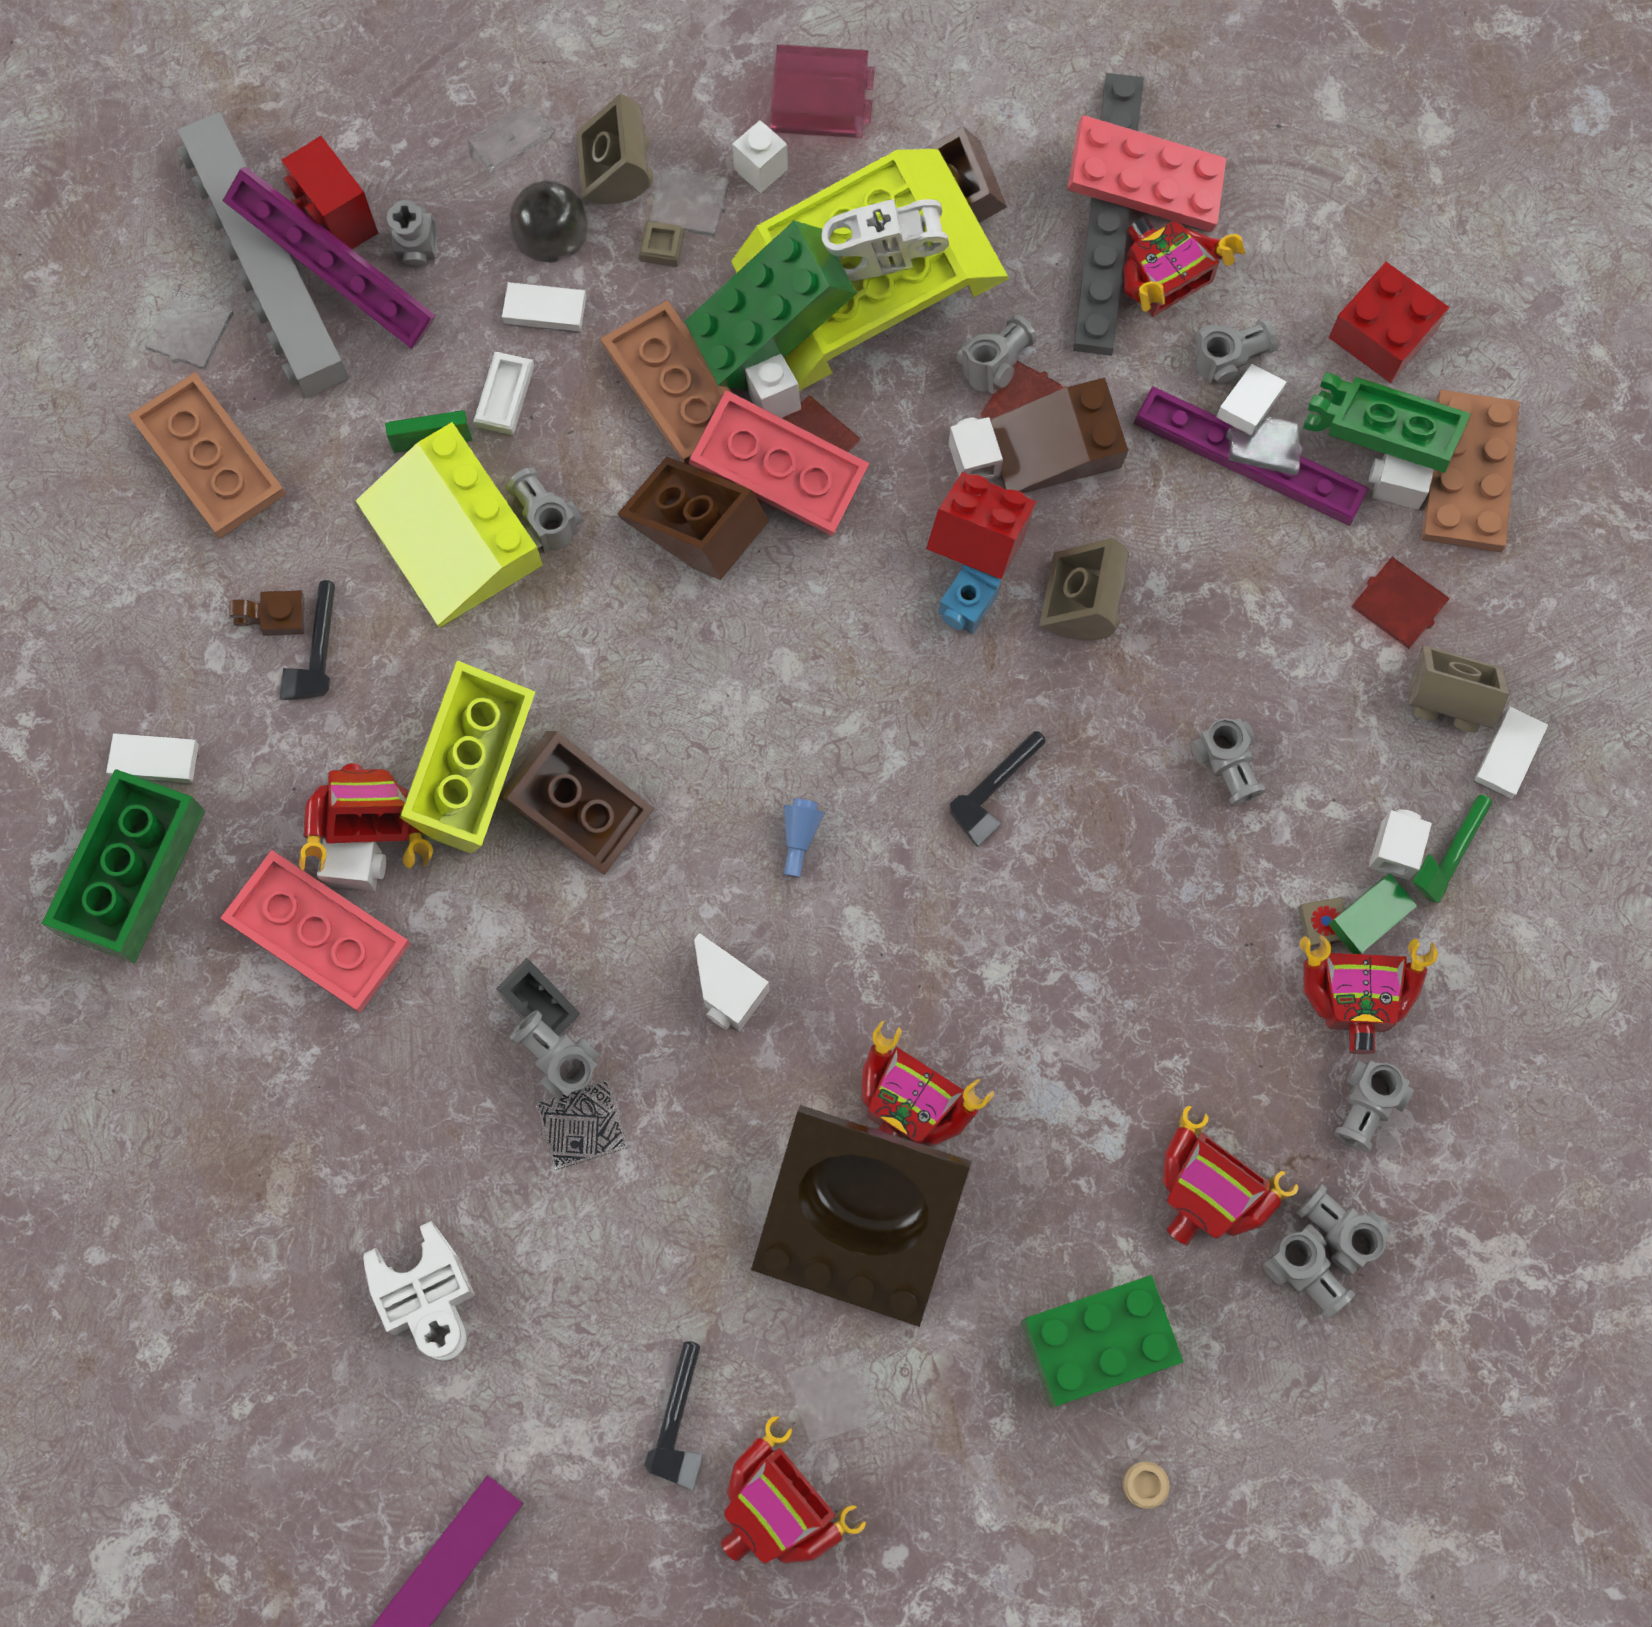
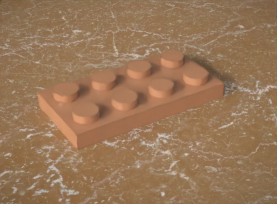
[600,300,732,465]
[128,372,286,539]
[1421,389,1520,552]

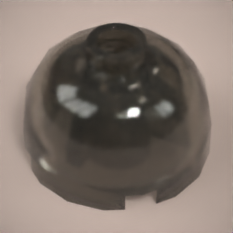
[510,180,589,263]

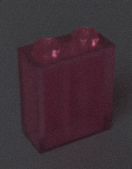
[771,44,875,138]

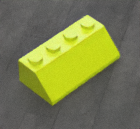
[400,660,536,854]

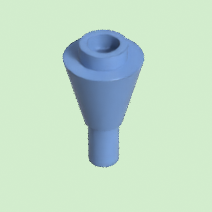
[784,798,825,878]

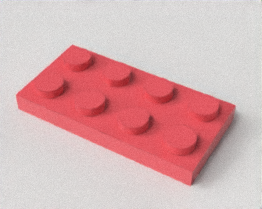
[1067,115,1226,232]
[689,390,869,537]
[220,850,411,1013]

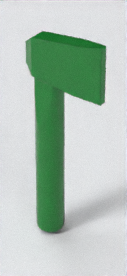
[1413,794,1492,903]

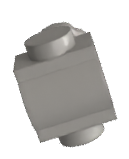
[387,200,437,266]
[956,315,1037,394]
[1193,318,1278,385]
[506,468,583,553]
[1191,718,1266,806]
[510,1010,601,1099]
[1334,1060,1414,1152]
[1296,1184,1391,1276]
[1263,1225,1356,1320]

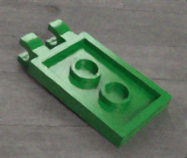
[1303,372,1471,473]

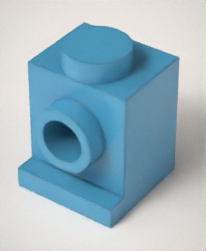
[938,564,1001,634]

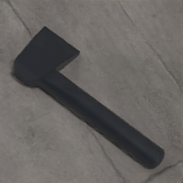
[280,580,335,700]
[950,731,1046,847]
[644,1341,703,1490]

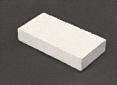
[502,282,586,332]
[473,352,534,436]
[1216,364,1286,435]
[1474,707,1548,799]
[106,733,199,783]

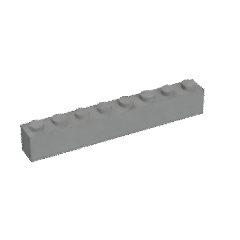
[177,112,349,398]

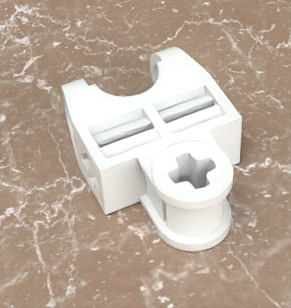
[822,199,949,281]
[364,1221,475,1361]

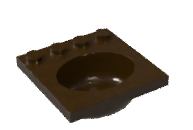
[751,1105,972,1327]

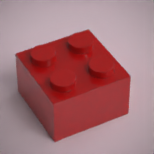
[281,136,378,250]
[1328,261,1450,383]
[926,472,1037,580]

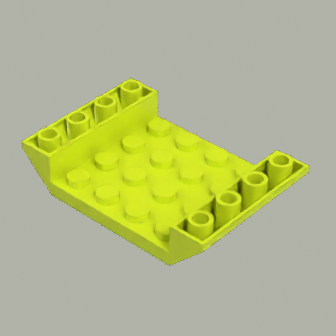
[731,149,1009,391]

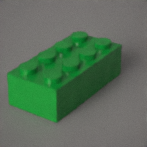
[685,220,857,391]
[41,769,205,964]

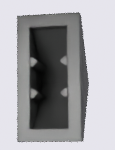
[496,958,580,1036]

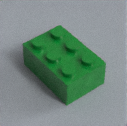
[1021,1275,1184,1408]

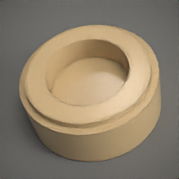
[1122,1462,1170,1509]

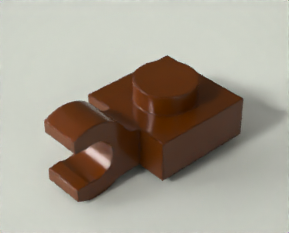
[229,590,304,636]

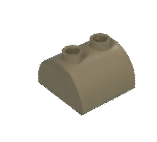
[576,94,653,204]
[1039,538,1129,640]
[1408,645,1509,733]

